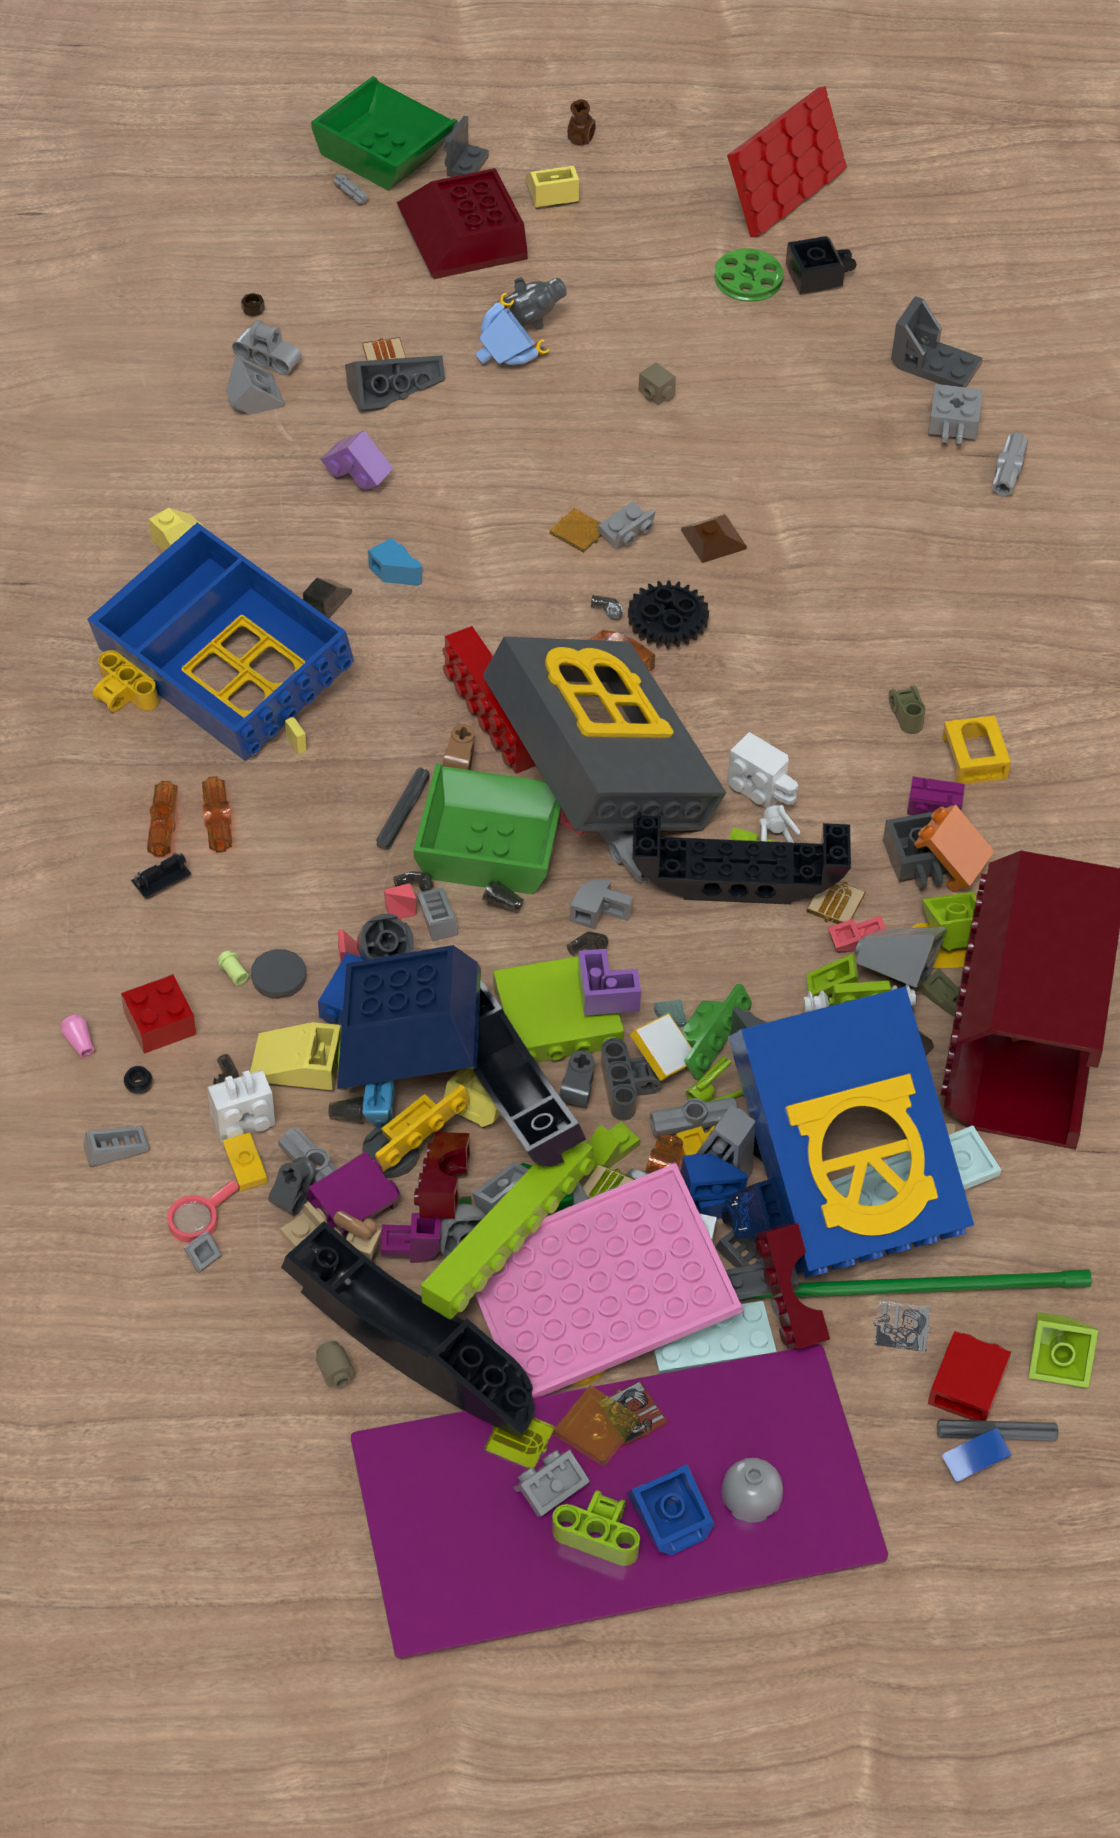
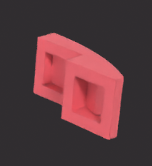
[828,915,886,951]

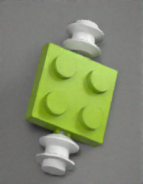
[803,980,916,1013]

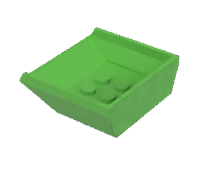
[413,763,562,895]

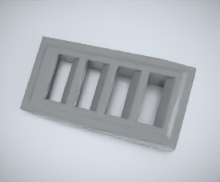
[417,887,458,941]
[84,1126,149,1166]

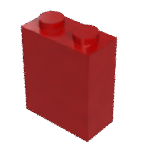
[928,1331,1011,1421]

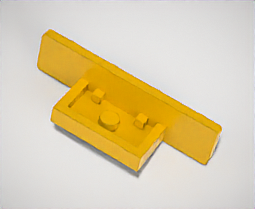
[375,1085,470,1172]

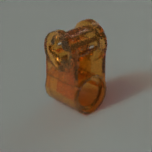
[645,1134,683,1174]

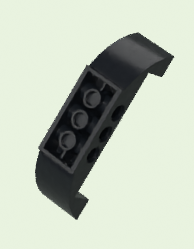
[632,815,851,905]

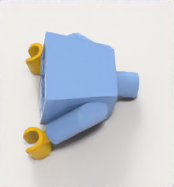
[476,293,549,365]

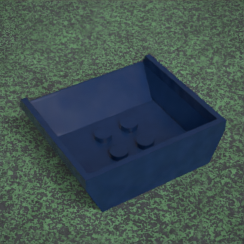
[337,945,481,1090]

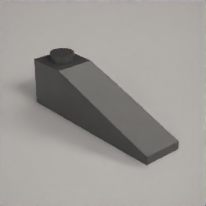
[345,355,445,410]

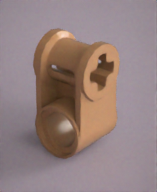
[442,724,475,770]

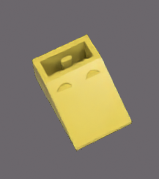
[250,1022,341,1091]

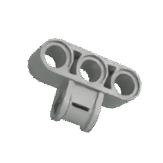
[232,320,302,375]

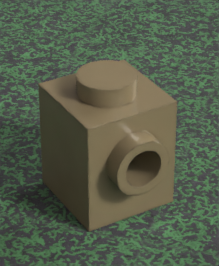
[638,363,676,405]

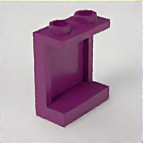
[307,1151,400,1239]

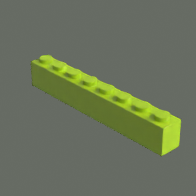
[421,1142,595,1320]

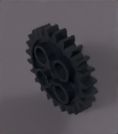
[627,580,709,648]

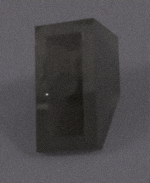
[303,578,352,619]

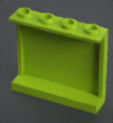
[493,956,624,1063]

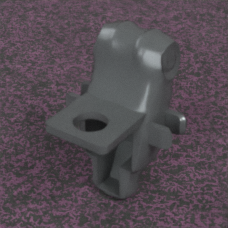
[496,277,567,329]

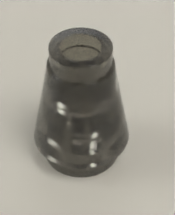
[482,880,524,914]
[328,1096,368,1124]

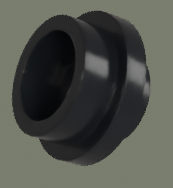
[124,1066,152,1093]

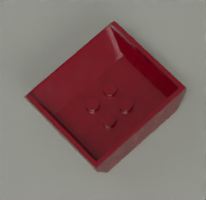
[396,168,528,279]

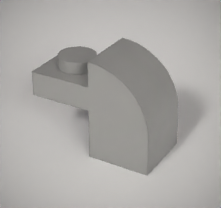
[570,880,633,929]

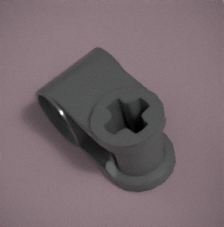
[559,1051,594,1107]
[268,1157,316,1216]

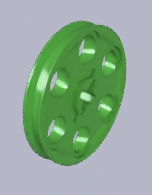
[714,248,783,301]

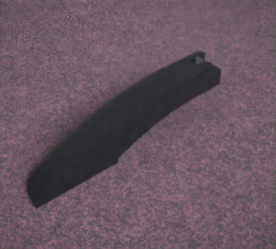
[471,980,586,1166]
[281,1221,535,1438]

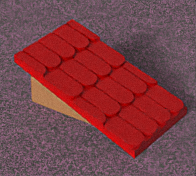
[727,86,847,237]

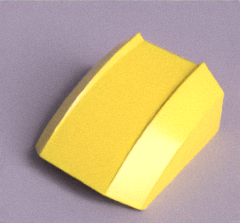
[444,1068,501,1127]

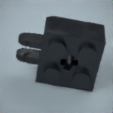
[786,236,857,293]

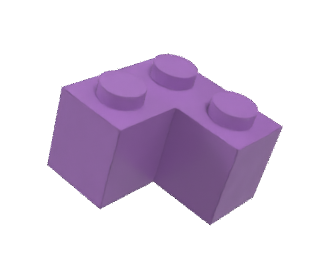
[320,430,393,491]
[578,949,641,1016]

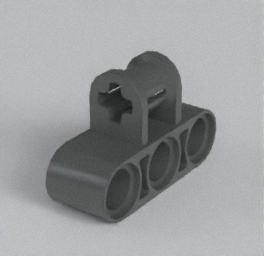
[601,1038,662,1121]

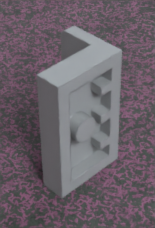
[597,501,656,550]
[513,1450,590,1517]

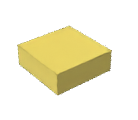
[285,717,307,754]

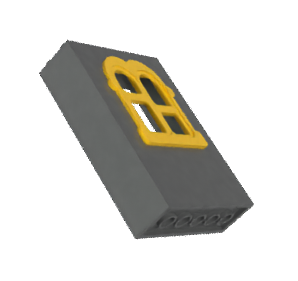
[483,637,727,831]

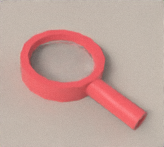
[167,1180,239,1243]

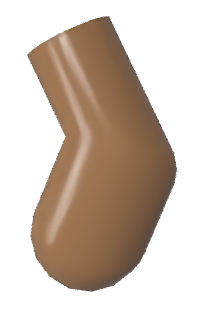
[334,1211,377,1239]

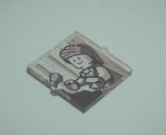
[873,1300,932,1352]

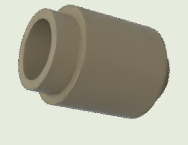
[316,1341,355,1388]

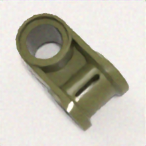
[889,685,925,734]

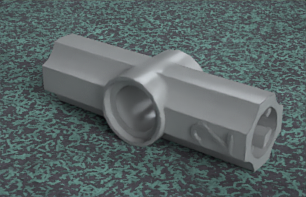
[992,432,1028,497]
[597,831,650,884]
[650,1097,738,1137]
[278,1127,337,1184]

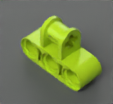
[552,1490,640,1566]

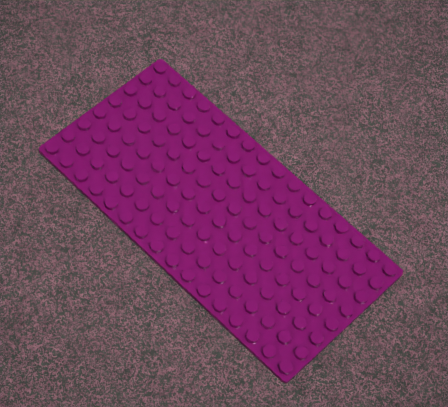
[351,1344,888,1659]

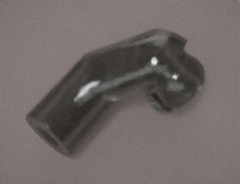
[393,871,434,891]

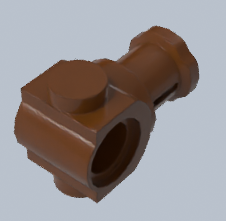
[567,99,596,145]

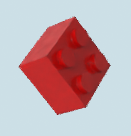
[121,974,196,1054]

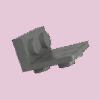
[444,116,489,177]

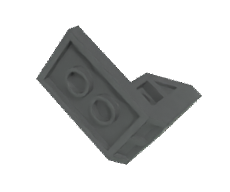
[891,296,982,388]

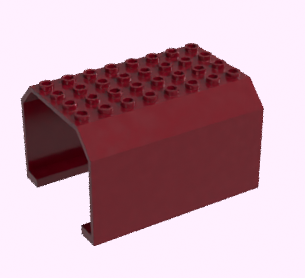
[940,850,1120,1150]

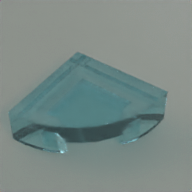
[654,1000,687,1028]

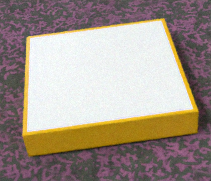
[629,1013,692,1081]

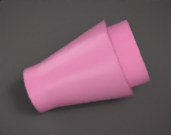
[60,1014,95,1058]

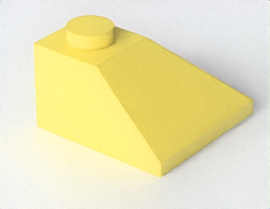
[149,508,204,551]

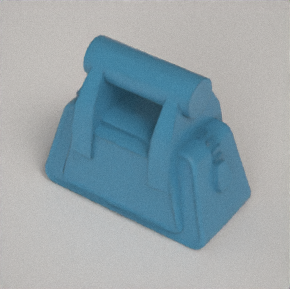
[362,1080,395,1128]

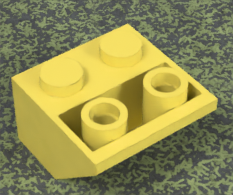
[525,166,579,207]

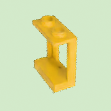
[942,716,1011,784]

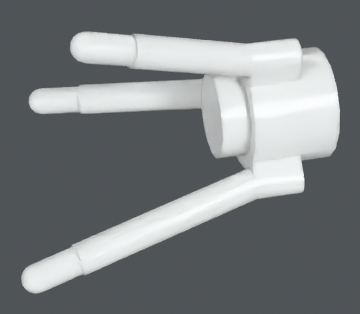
[759,805,800,843]

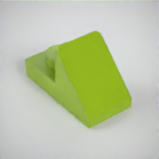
[806,954,858,996]
[587,1122,640,1172]

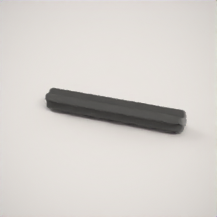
[376,767,429,850]
[937,1419,1058,1441]

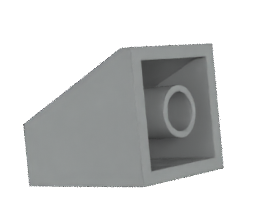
[855,926,947,988]

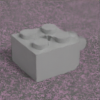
[928,384,982,445]

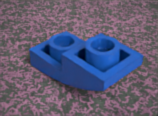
[942,1428,1012,1483]

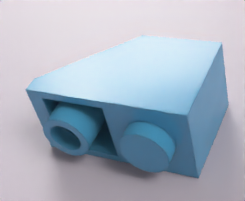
[368,538,423,586]

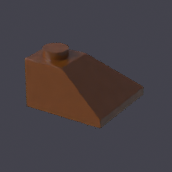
[681,514,747,563]

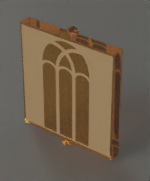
[362,337,406,361]

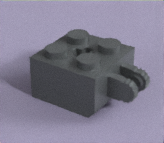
[883,812,948,888]

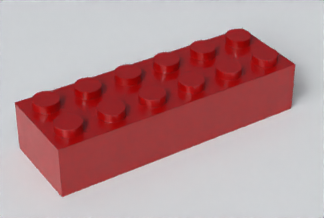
[442,626,536,774]

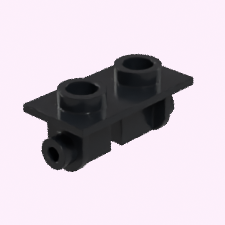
[131,853,191,899]

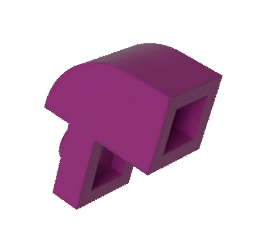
[381,1213,441,1263]

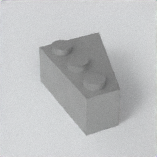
[696,1104,756,1179]

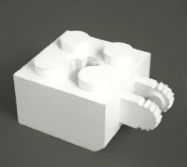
[727,732,798,808]
[207,1070,275,1142]

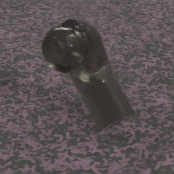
[591,595,623,619]
[567,932,609,956]
[213,1054,239,1085]

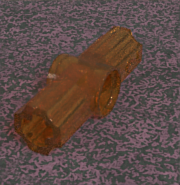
[202,776,232,853]
[147,781,178,857]

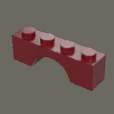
[414,1132,471,1219]
[755,1223,830,1350]

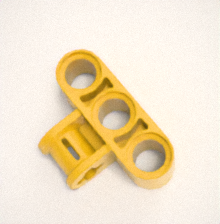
[92,650,159,712]

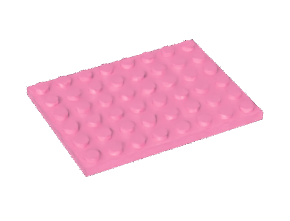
[475,1163,743,1398]

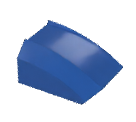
[627,1464,714,1555]

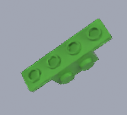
[681,984,752,1080]

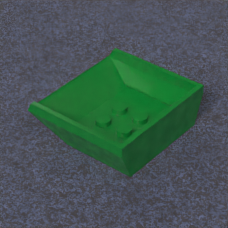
[311,76,458,191]

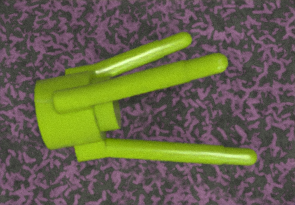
[686,1056,744,1102]

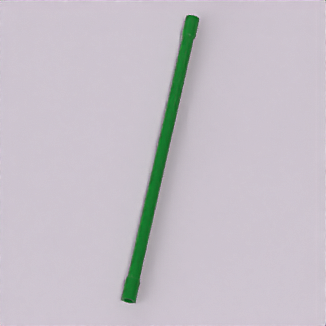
[740,1269,1092,1300]

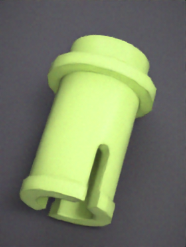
[217,951,249,986]

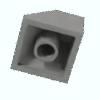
[226,356,285,414]

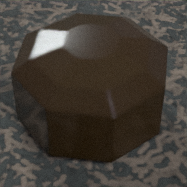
[241,293,265,315]

